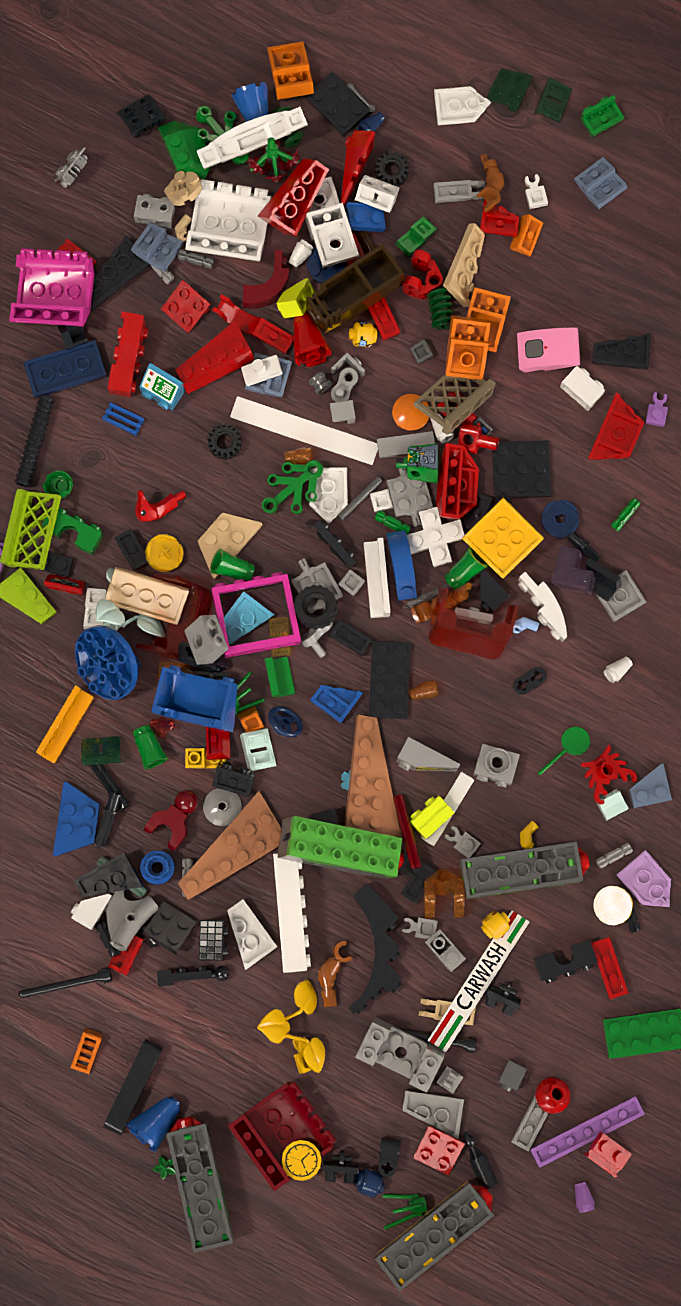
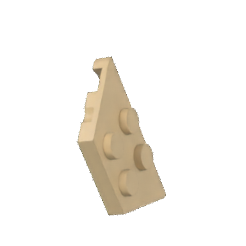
[198,513,263,580]

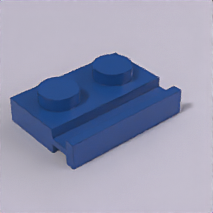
[345,202,386,232]

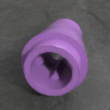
[574,1182,595,1213]

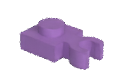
[645,392,668,427]

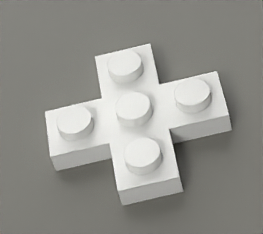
[407,507,465,567]

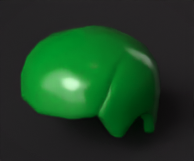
[42,471,73,499]

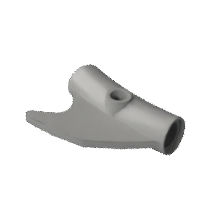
[106,890,158,951]

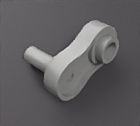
[331,368,358,402]
[301,622,333,658]

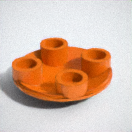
[392,394,429,431]

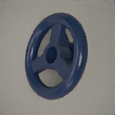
[268,706,303,737]

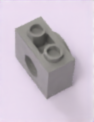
[184,615,228,665]
[473,744,520,788]

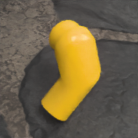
[520,821,539,850]

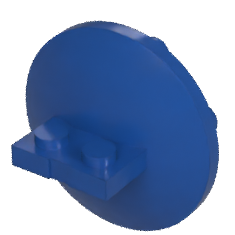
[75,625,142,700]

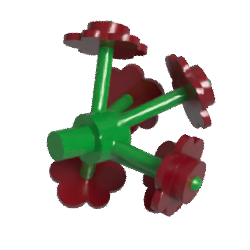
[247,137,301,183]

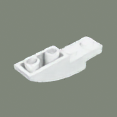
[518,572,567,642]

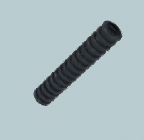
[14,395,55,487]

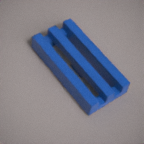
[102,402,144,436]

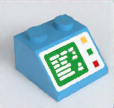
[139,363,184,411]

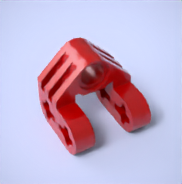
[403,250,443,300]

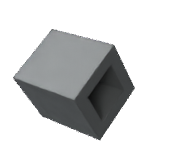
[498,1060,527,1092]

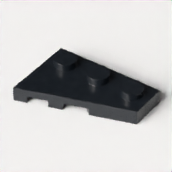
[74,852,144,897]

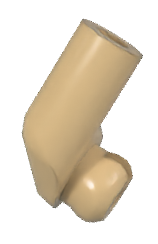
[175,214,192,242]

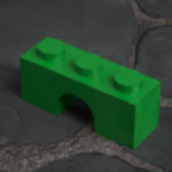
[42,508,103,556]

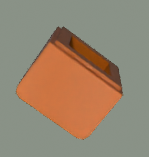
[238,707,264,733]

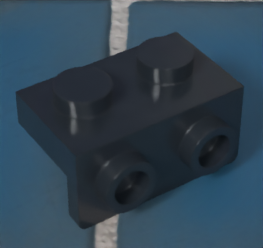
[212,762,256,797]

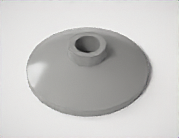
[203,788,242,826]

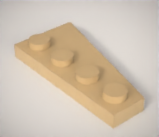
[443,223,485,307]

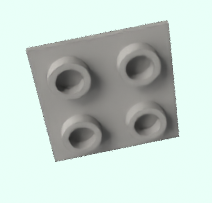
[54,147,88,188]

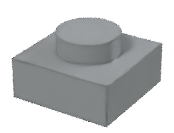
[338,570,365,597]

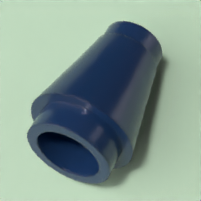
[357,112,385,132]

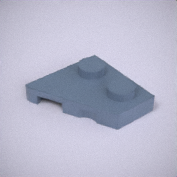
[629,764,672,809]

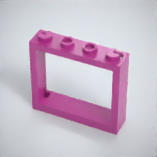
[211,572,301,658]

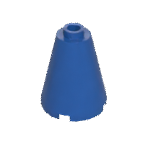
[231,82,269,122]
[126,1096,180,1152]

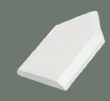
[434,86,491,126]
[309,467,348,524]

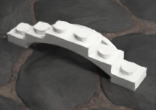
[197,107,308,169]

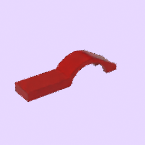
[212,294,294,354]

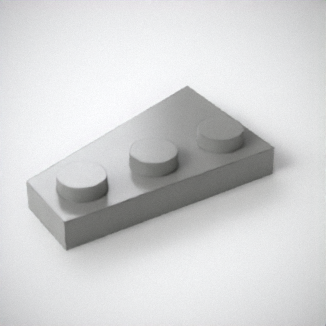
[402,1090,464,1139]

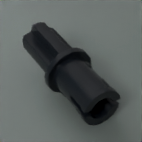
[567,531,600,562]

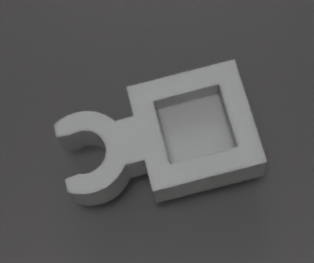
[445,826,481,858]
[402,918,438,939]

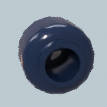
[354,1168,385,1198]

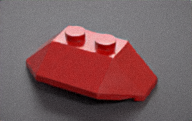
[436,443,479,520]

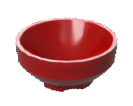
[535,1077,571,1114]

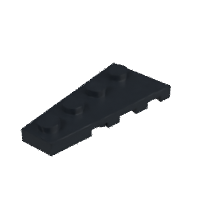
[91,236,150,311]

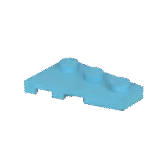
[224,592,274,646]

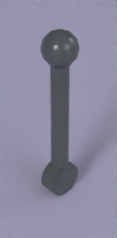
[347,83,376,113]

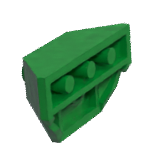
[158,121,210,180]

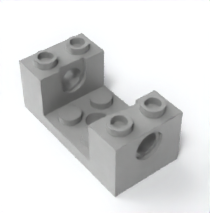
[356,1016,445,1093]

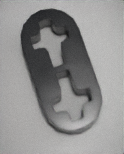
[513,667,547,695]

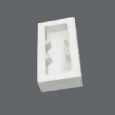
[241,355,283,386]

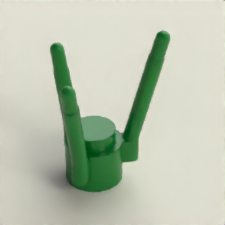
[235,672,265,715]
[383,1194,427,1230]

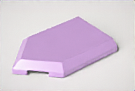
[617,850,671,907]

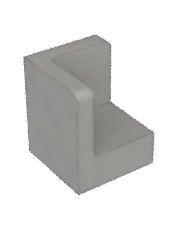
[330,400,355,424]

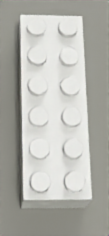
[273,853,311,973]

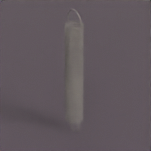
[403,583,451,608]

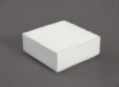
[370,489,393,513]

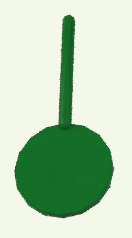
[538,727,590,775]

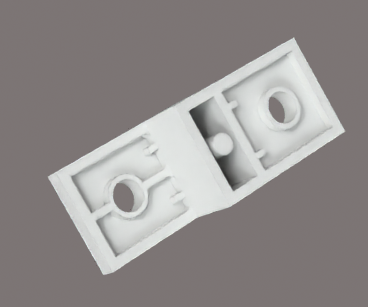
[305,177,359,268]

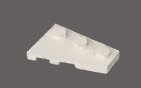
[227,900,277,970]

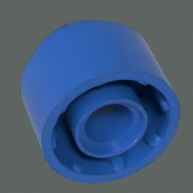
[140,851,175,885]

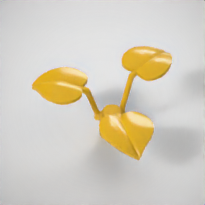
[257,979,325,1073]

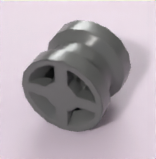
[308,371,332,395]

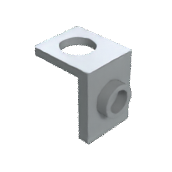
[331,353,365,377]

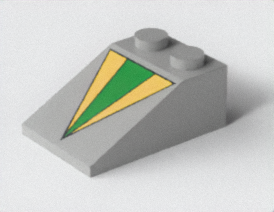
[396,737,460,772]

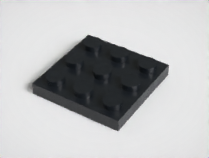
[492,440,551,499]

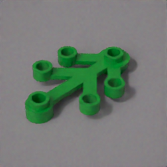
[195,106,249,165]
[262,460,324,515]

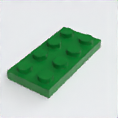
[602,1009,681,1059]

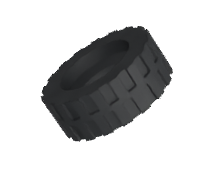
[294,585,338,630]

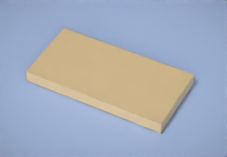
[105,566,189,625]

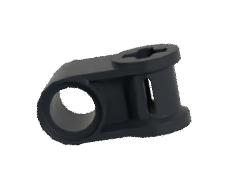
[378,1137,401,1177]

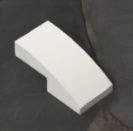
[83,588,106,629]

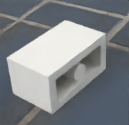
[560,366,605,411]

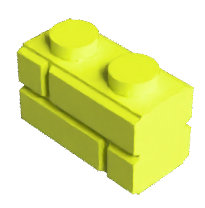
[410,796,455,840]

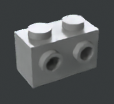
[134,194,176,229]

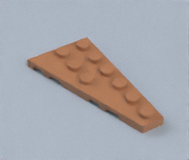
[344,715,401,838]
[178,791,281,900]

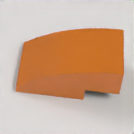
[267,41,314,100]
[467,287,511,352]
[445,315,491,380]

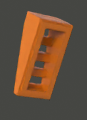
[70,1028,103,1074]

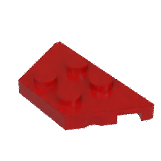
[588,393,644,460]

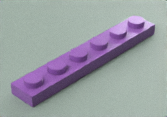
[530,1096,645,1168]

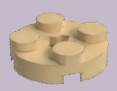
[164,171,202,206]

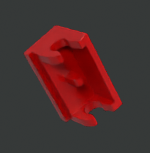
[108,936,144,975]

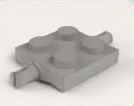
[386,468,433,527]
[291,558,343,614]

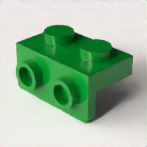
[581,95,624,137]

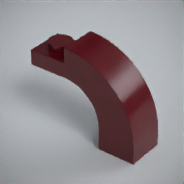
[243,250,289,309]

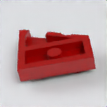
[480,198,519,237]

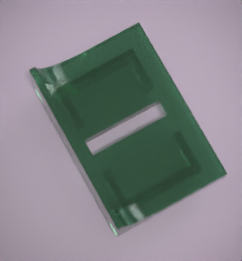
[534,78,572,122]
[81,736,121,765]

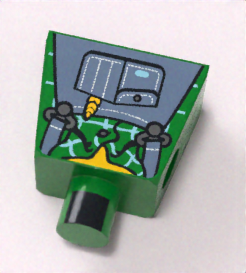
[396,443,438,483]

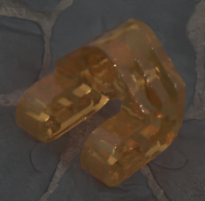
[424,869,465,919]

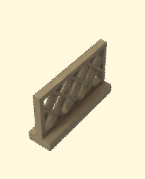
[413,374,496,435]

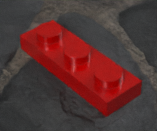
[591,937,628,999]

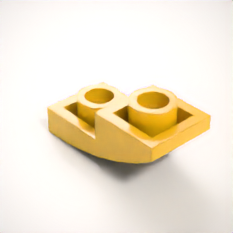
[185,748,226,769]

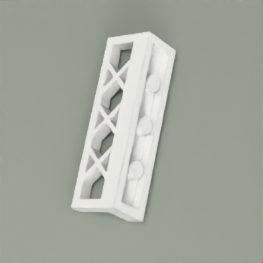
[364,538,390,618]

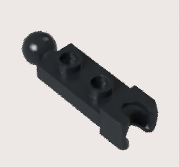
[157,966,230,987]

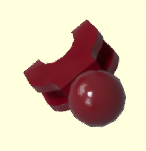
[144,790,198,851]

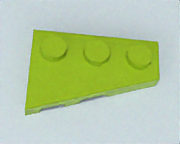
[0,568,57,624]

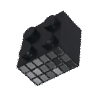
[199,920,229,961]

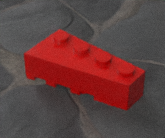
[257,158,329,236]
[107,311,149,398]
[175,321,255,394]

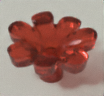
[150,717,176,737]

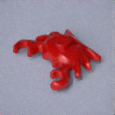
[581,745,637,805]

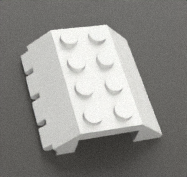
[185,179,271,262]

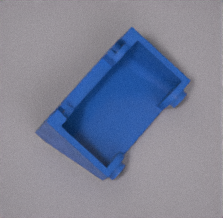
[151,665,237,732]

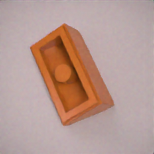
[510,214,543,256]

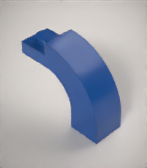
[386,530,417,601]

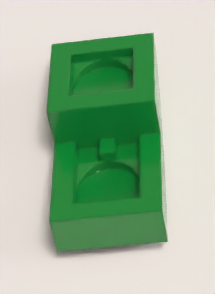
[395,216,436,257]

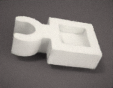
[525,174,548,209]

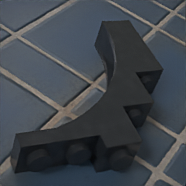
[348,883,402,1014]

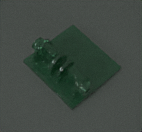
[486,68,533,112]

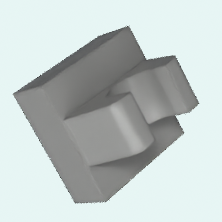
[436,1066,463,1094]

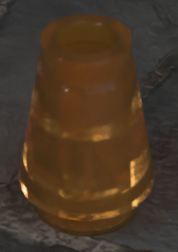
[285,446,313,465]
[410,680,439,700]

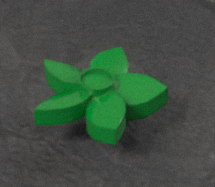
[152,1156,175,1180]

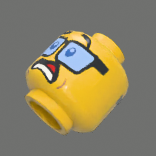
[349,322,377,347]

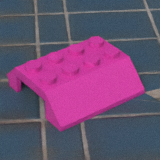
[9,248,94,327]

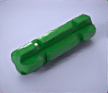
[611,498,640,531]
[375,510,411,535]

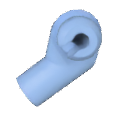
[511,617,539,634]

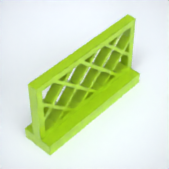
[0,489,61,570]

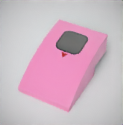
[517,328,580,373]

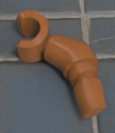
[476,154,504,212]
[411,583,472,623]
[318,941,353,1007]

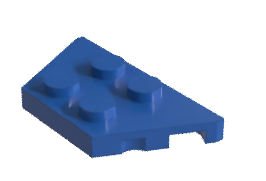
[53,782,100,857]

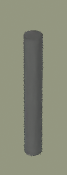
[337,476,383,521]

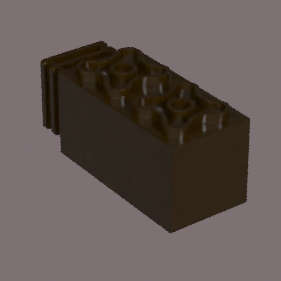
[306,244,404,332]

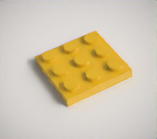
[462,497,544,578]

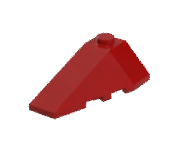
[341,130,375,208]

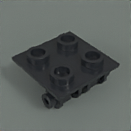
[117,94,165,137]

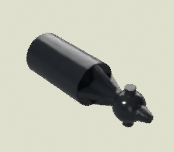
[463,1131,498,1189]

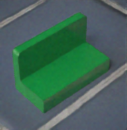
[265,657,295,699]

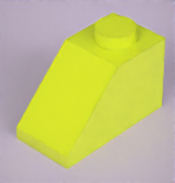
[276,278,316,318]

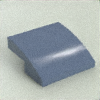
[574,157,627,210]
[131,223,183,272]
[245,352,292,398]

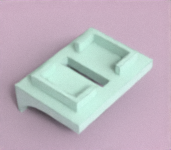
[240,728,277,771]

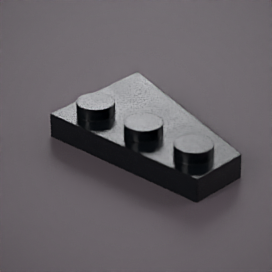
[592,333,651,370]
[305,519,356,568]

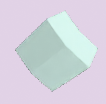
[597,789,628,821]

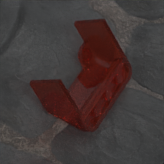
[136,573,212,661]
[428,587,519,659]

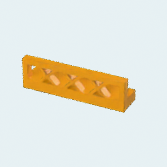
[36,685,94,764]

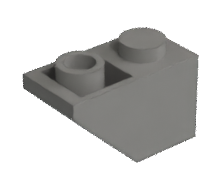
[425,929,466,972]

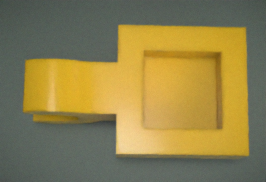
[293,1037,312,1074]

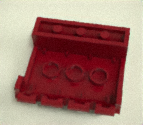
[228,1081,337,1192]

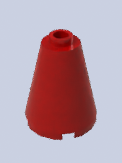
[294,313,331,367]

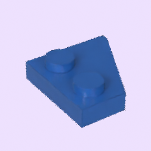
[310,685,363,724]

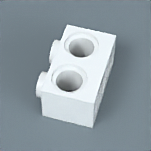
[355,175,399,213]

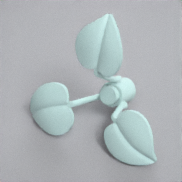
[96,567,165,638]

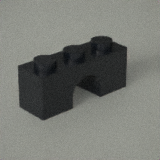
[533,940,597,984]

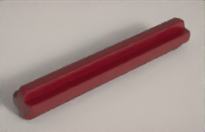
[393,795,421,869]

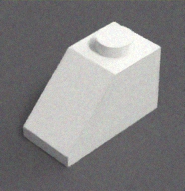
[71,894,112,930]

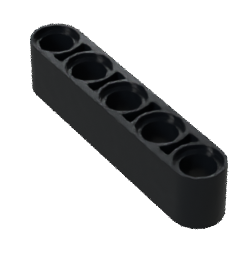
[103,1039,163,1136]

